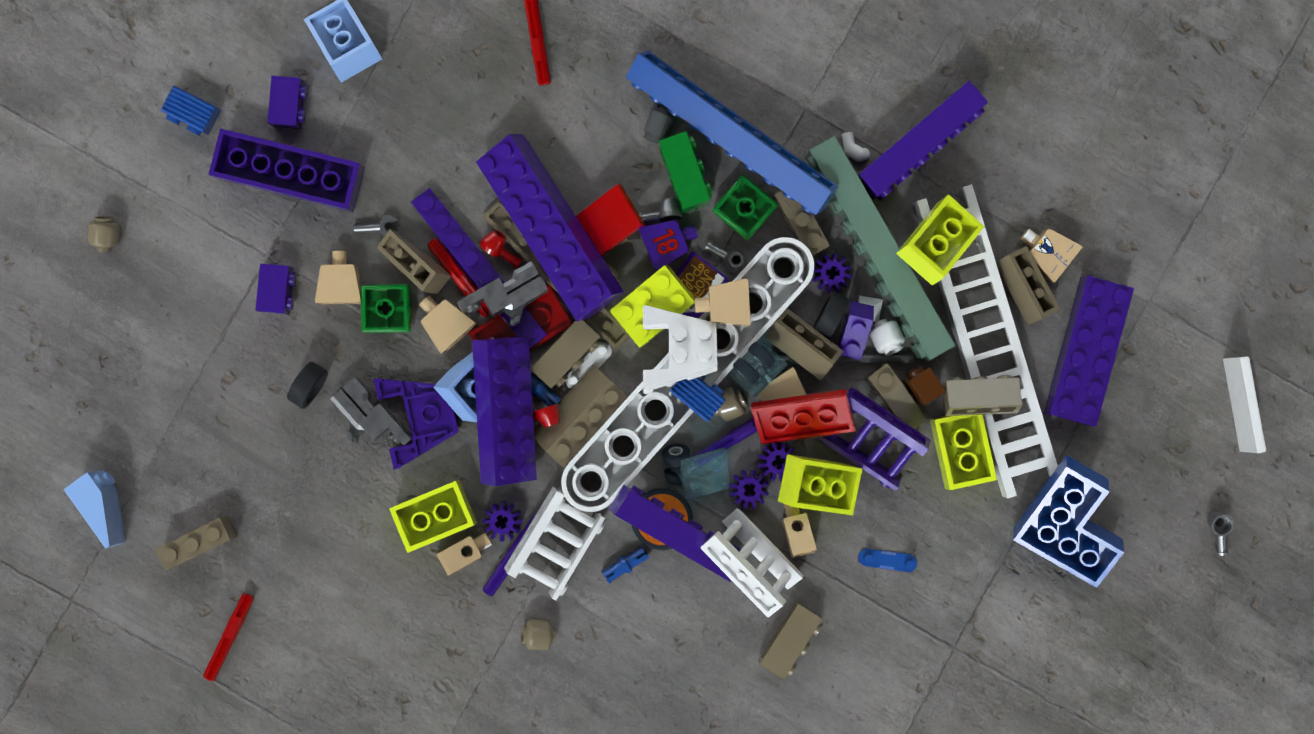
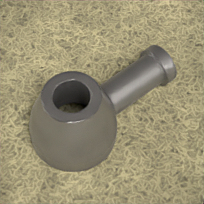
[639,198,683,223]
[705,240,747,273]
[1207,511,1235,556]

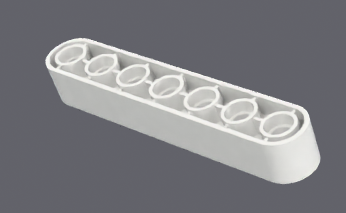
[561,237,814,512]

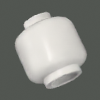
[870,319,905,356]

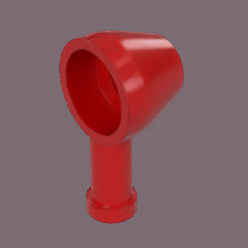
[480,230,522,269]
[533,404,560,428]

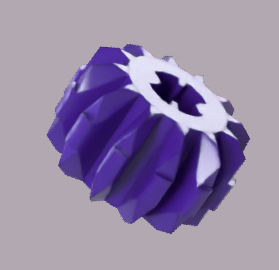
[812,253,852,294]
[758,442,794,482]
[729,469,769,509]
[482,501,523,542]

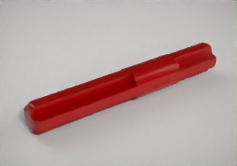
[524,0,551,86]
[427,238,491,317]
[203,592,254,682]

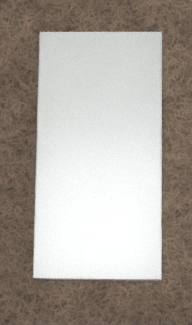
[1223,356,1266,453]

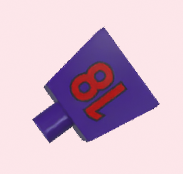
[639,220,698,272]

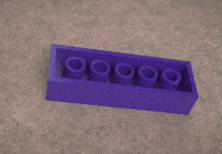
[858,80,988,201]
[208,128,365,212]
[1043,276,1134,427]
[472,336,537,486]

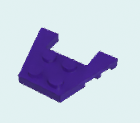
[373,379,460,470]

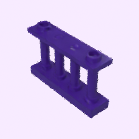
[816,387,931,491]

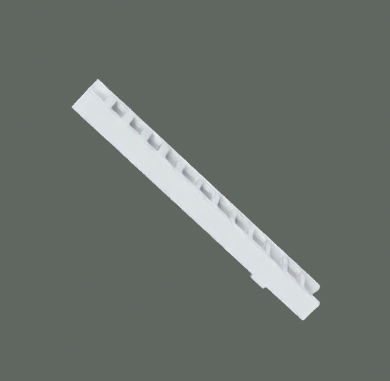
[913,184,1058,498]

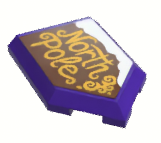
[675,251,730,318]

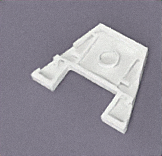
[643,306,718,394]

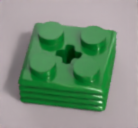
[712,174,778,241]
[361,284,411,333]

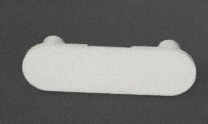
[566,342,612,389]

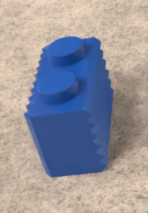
[161,86,221,136]
[670,376,726,422]

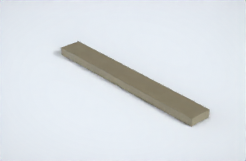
[482,200,630,351]

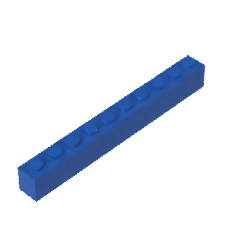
[625,51,839,215]

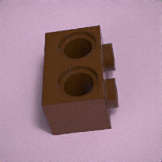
[902,366,946,405]

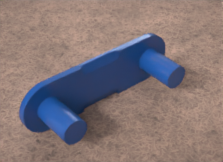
[858,549,917,572]

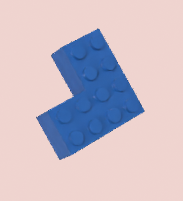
[1013,455,1124,588]

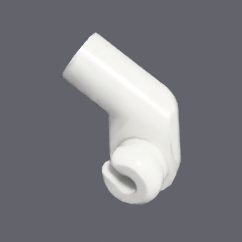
[841,132,870,162]

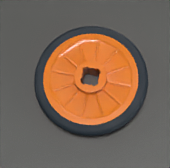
[632,488,693,550]

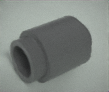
[643,108,674,144]

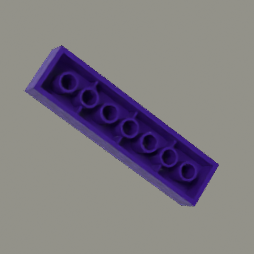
[476,134,624,321]

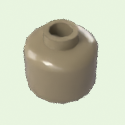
[88,216,120,252]
[715,386,749,421]
[520,619,556,650]

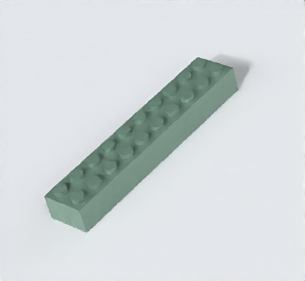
[805,136,955,361]

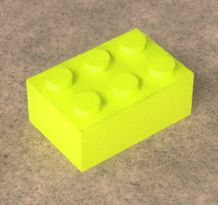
[896,194,985,285]
[610,265,695,348]
[930,415,997,490]
[778,454,862,515]
[389,480,477,553]

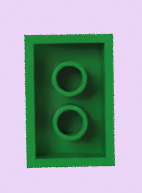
[659,131,713,214]

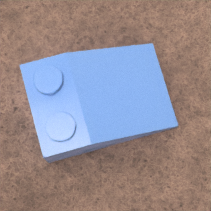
[304,0,382,83]
[434,337,492,422]
[64,470,125,549]

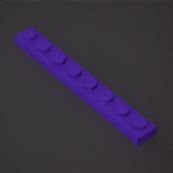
[411,188,547,350]

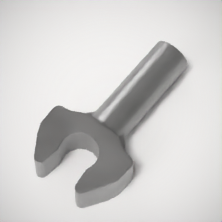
[354,215,399,238]

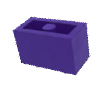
[267,75,308,129]
[255,263,297,315]
[838,301,874,360]

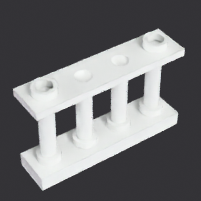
[504,486,605,600]
[700,508,804,617]

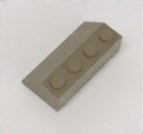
[534,365,628,468]

